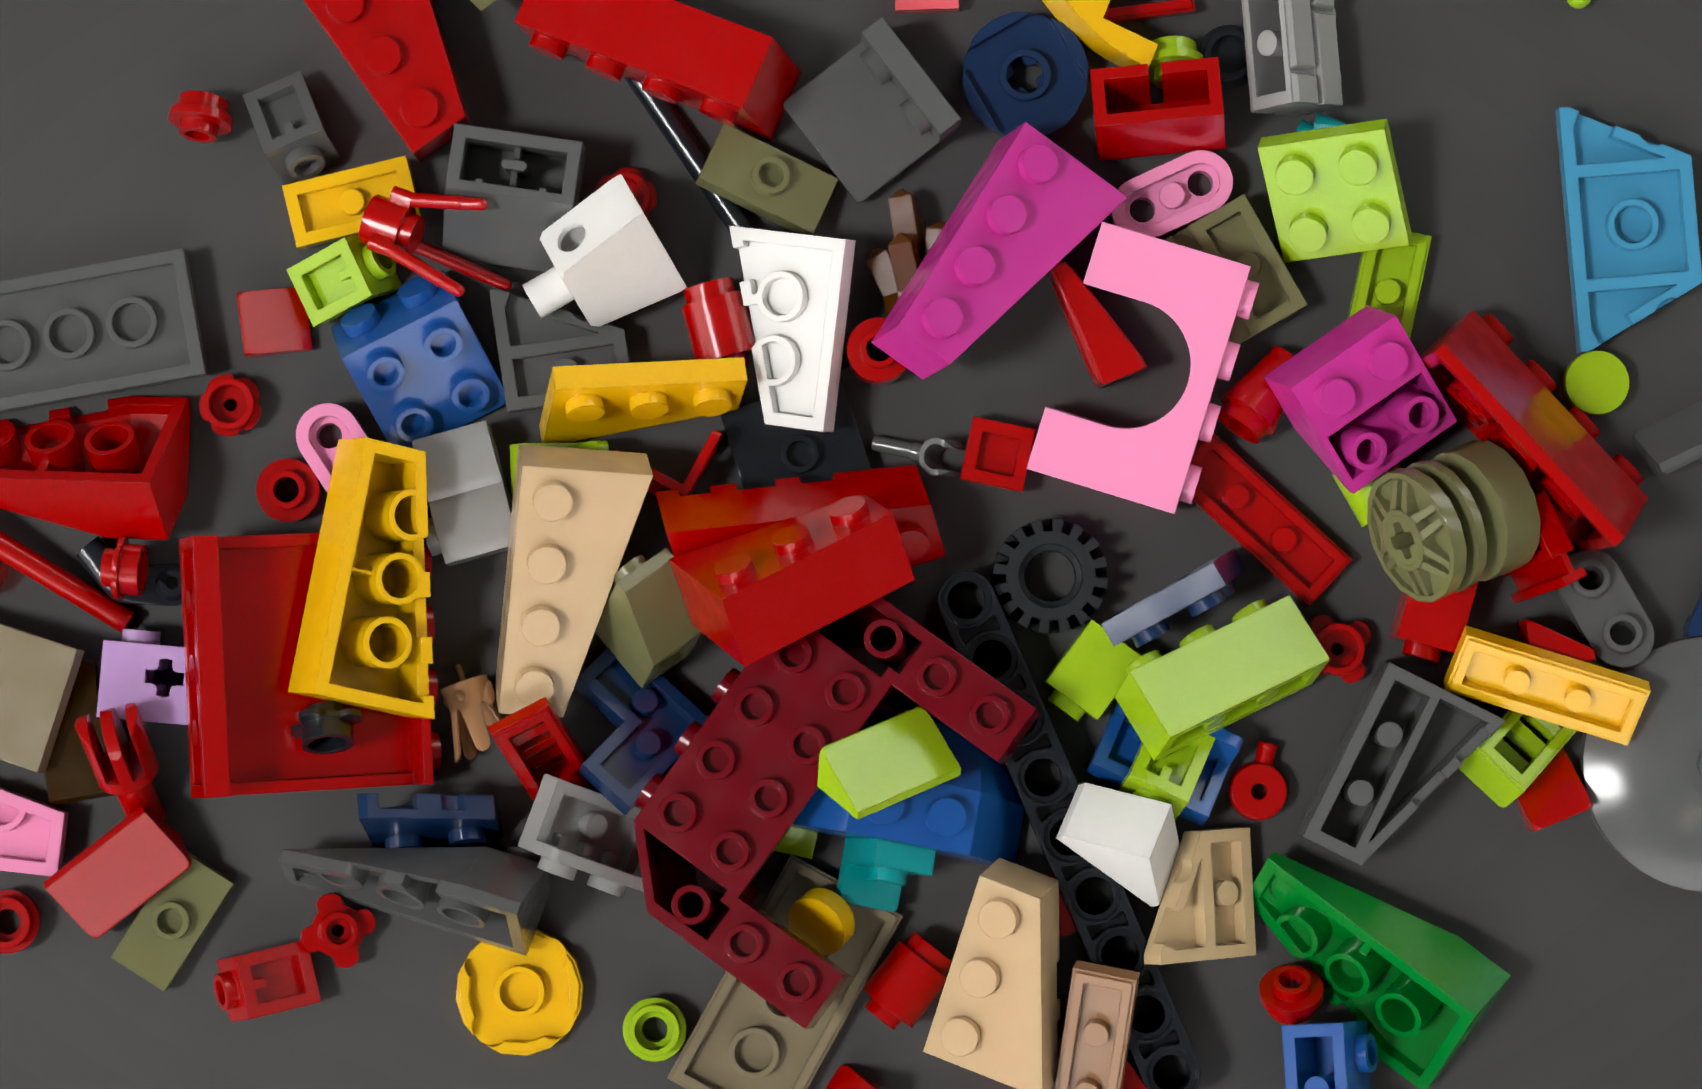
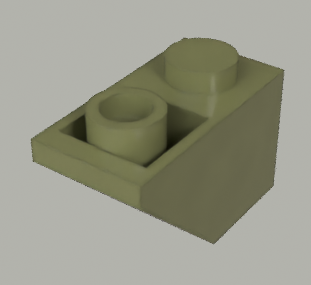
[595,548,702,688]

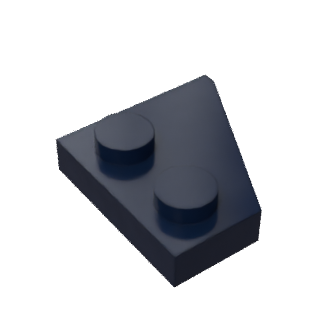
[357,793,503,848]

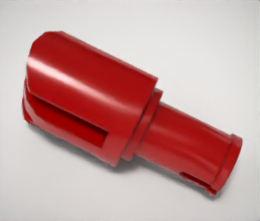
[74,703,166,821]

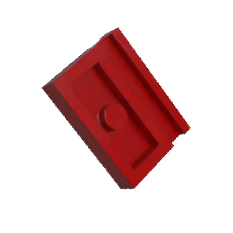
[1501,490,1587,603]

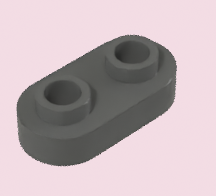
[1556,550,1654,672]

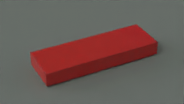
[1191,433,1352,607]

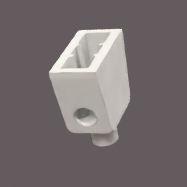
[522,174,687,327]

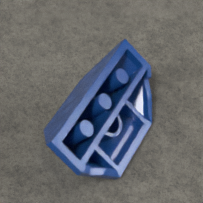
[791,709,1024,866]

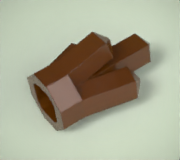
[866,189,946,316]

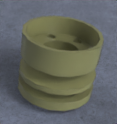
[1367,440,1540,602]

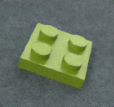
[1258,118,1412,263]

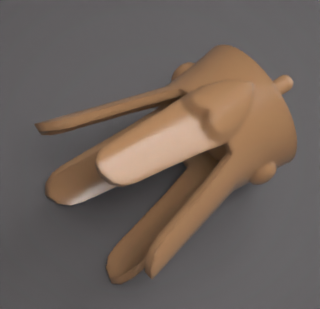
[440,664,504,763]

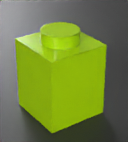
[1044,619,1141,722]

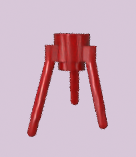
[359,186,512,297]

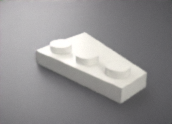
[729,226,856,432]

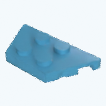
[1555,107,1702,354]

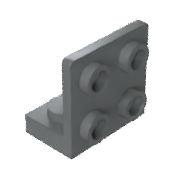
[783,17,961,203]

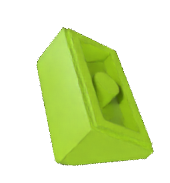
[817,707,961,820]

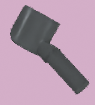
[871,435,965,477]

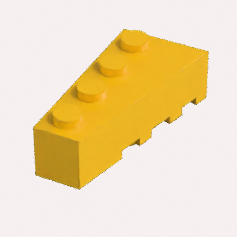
[288,437,435,719]

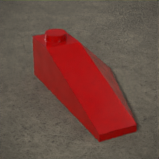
[0,396,191,540]

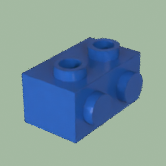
[1281,1020,1378,1089]

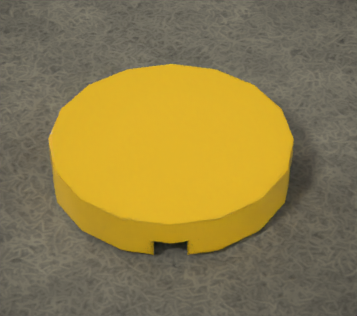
[456,929,584,1056]

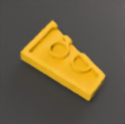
[539,357,747,443]

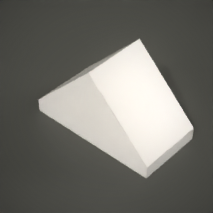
[1056,783,1180,907]

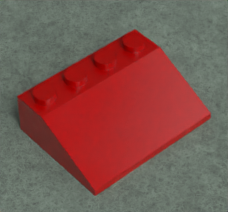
[1420,309,1649,551]

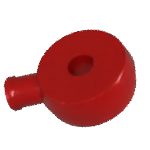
[1228,741,1288,821]

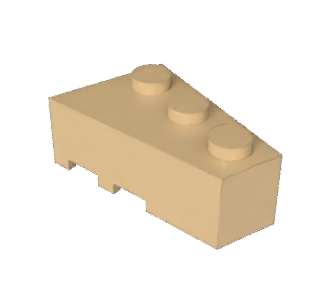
[923,857,1060,1089]

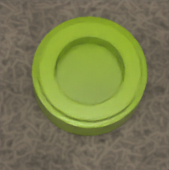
[1562,351,1629,416]

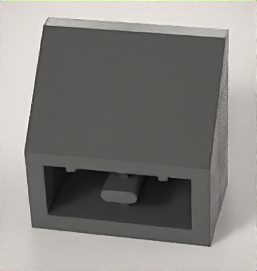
[442,123,587,273]

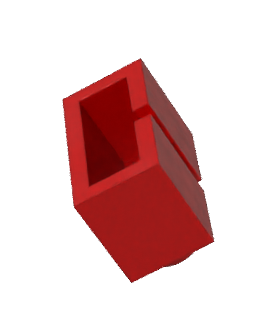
[1090,57,1226,161]

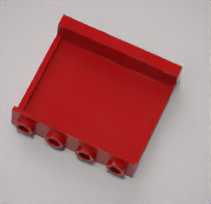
[179,533,441,798]

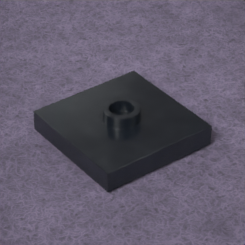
[720,375,871,489]

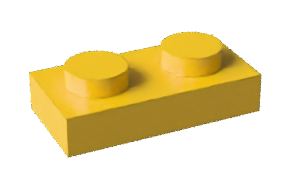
[282,155,423,250]

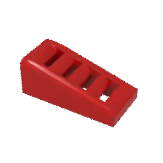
[1048,261,1148,389]
[488,697,592,802]

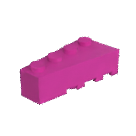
[871,122,1128,380]

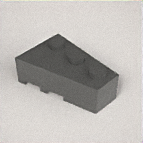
[1295,662,1506,865]

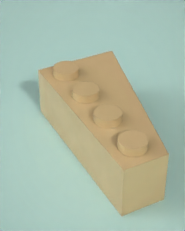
[495,444,653,718]

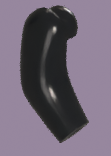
[75,536,182,606]

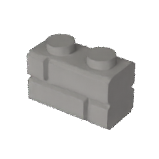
[1241,0,1343,116]

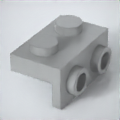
[518,773,644,898]

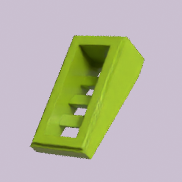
[1459,709,1577,808]

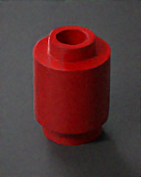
[681,277,755,367]
[847,317,907,386]
[862,931,952,1030]

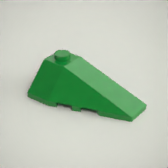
[1253,852,1511,1089]

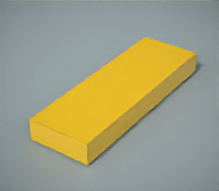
[1443,625,1651,746]

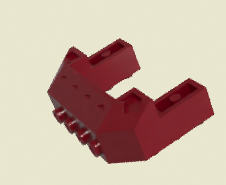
[633,597,1041,1029]

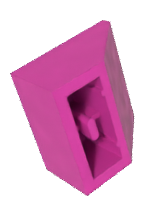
[1264,305,1457,494]

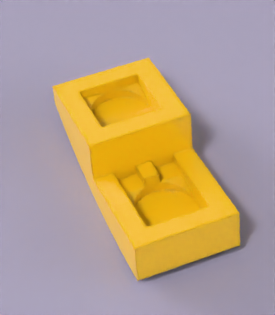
[1042,0,1158,68]

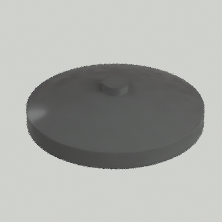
[1579,637,1702,892]

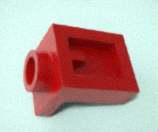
[213,941,321,1022]

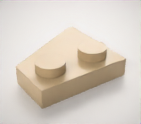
[1144,827,1256,965]

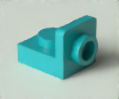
[836,838,936,912]

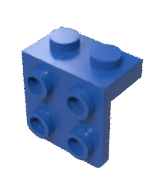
[331,270,505,448]

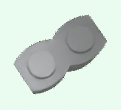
[412,420,512,566]

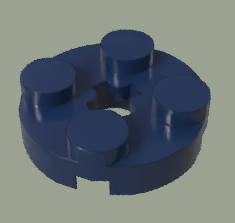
[962,12,1089,138]

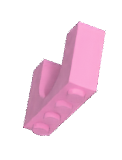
[1026,222,1260,514]

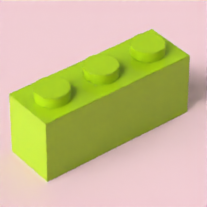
[1115,595,1330,761]

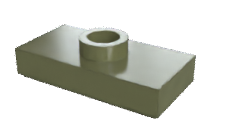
[695,124,838,235]
[111,852,236,992]

